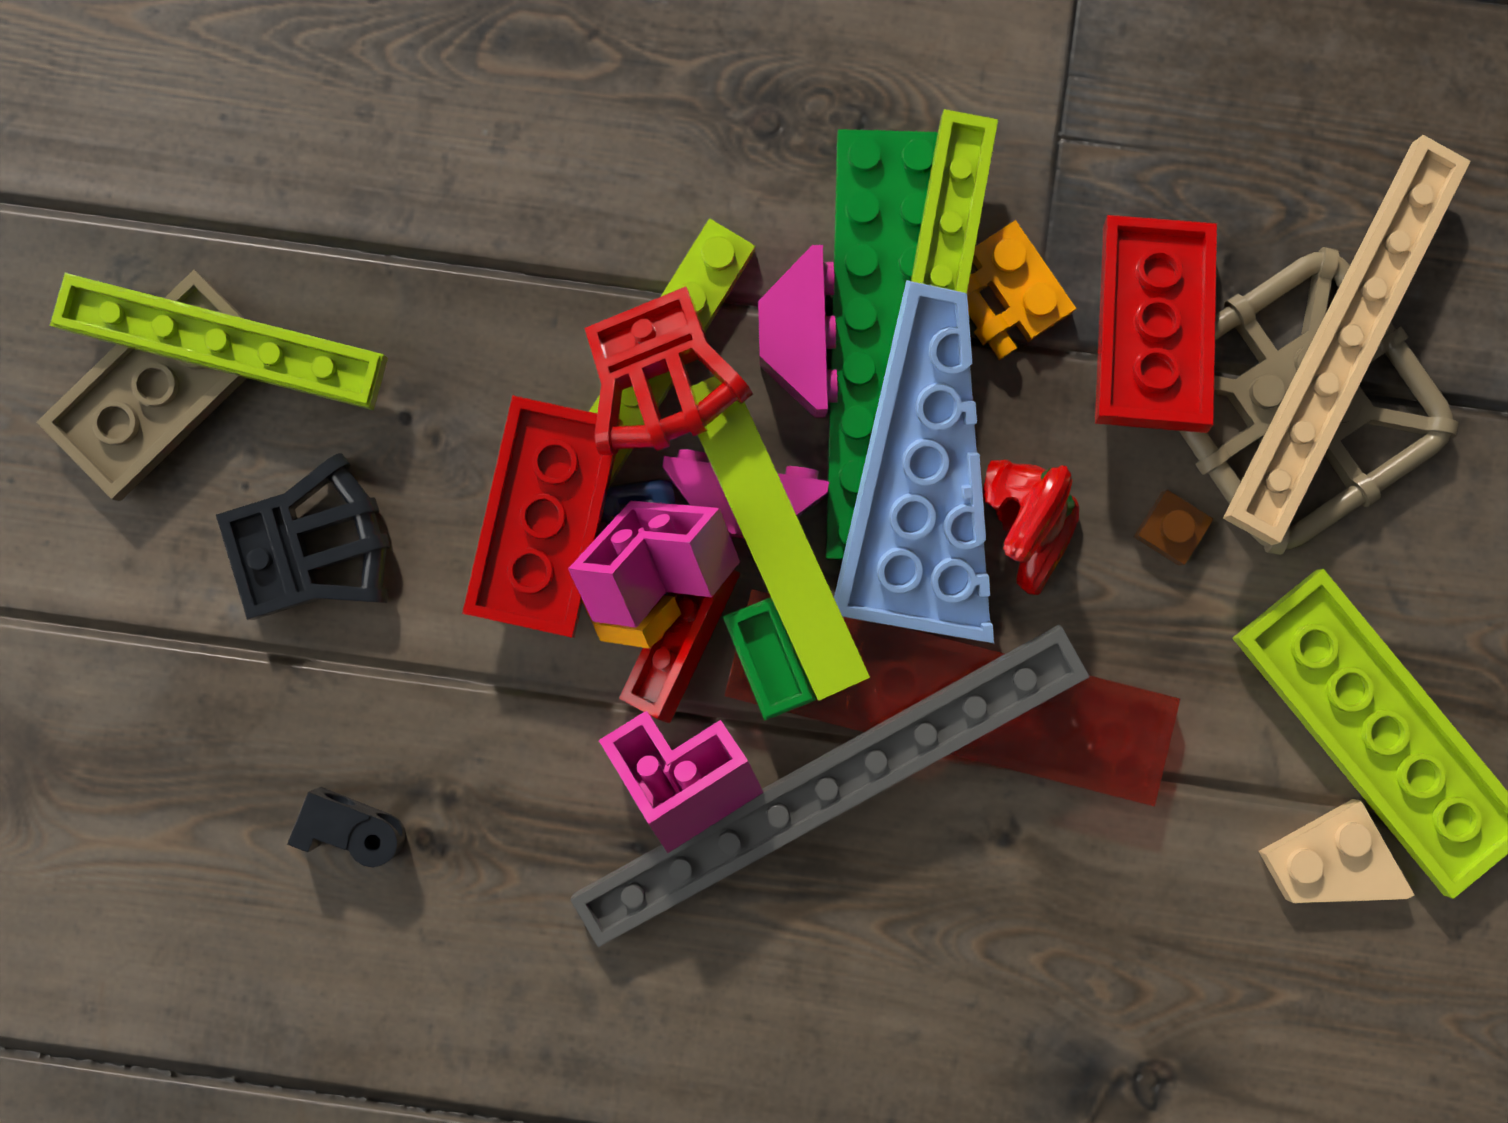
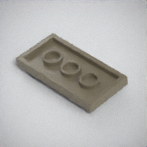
[36,270,247,501]

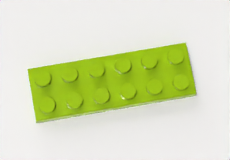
[1232,569,1508,899]

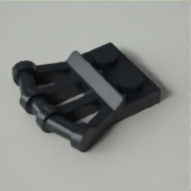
[216,453,391,620]

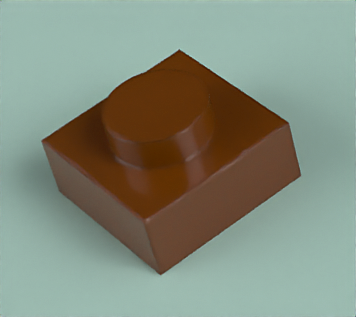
[1133,489,1213,566]

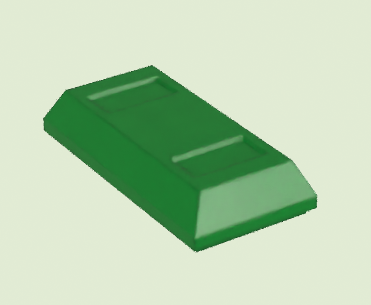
[723,598,816,721]

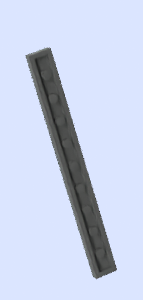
[570,625,1090,947]

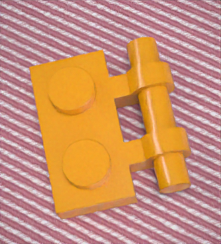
[967,220,1077,360]

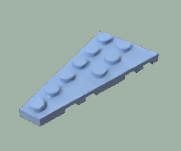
[834,280,994,643]

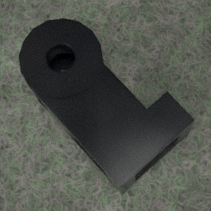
[287,787,406,868]

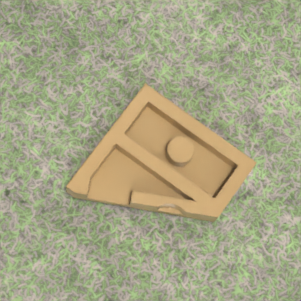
[1259,799,1414,903]

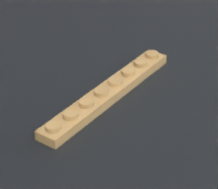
[1223,135,1471,545]

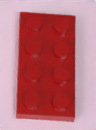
[1095,215,1217,433]
[462,395,623,638]

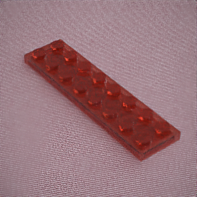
[725,589,1180,807]

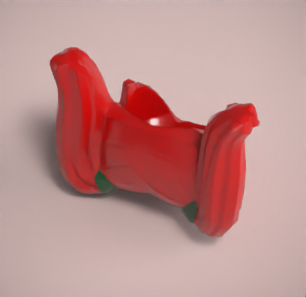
[982,459,1080,595]

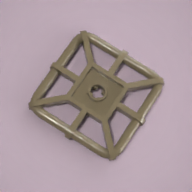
[1179,247,1459,555]

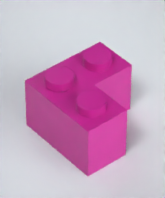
[568,501,740,628]
[599,711,763,853]

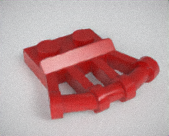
[584,286,753,456]

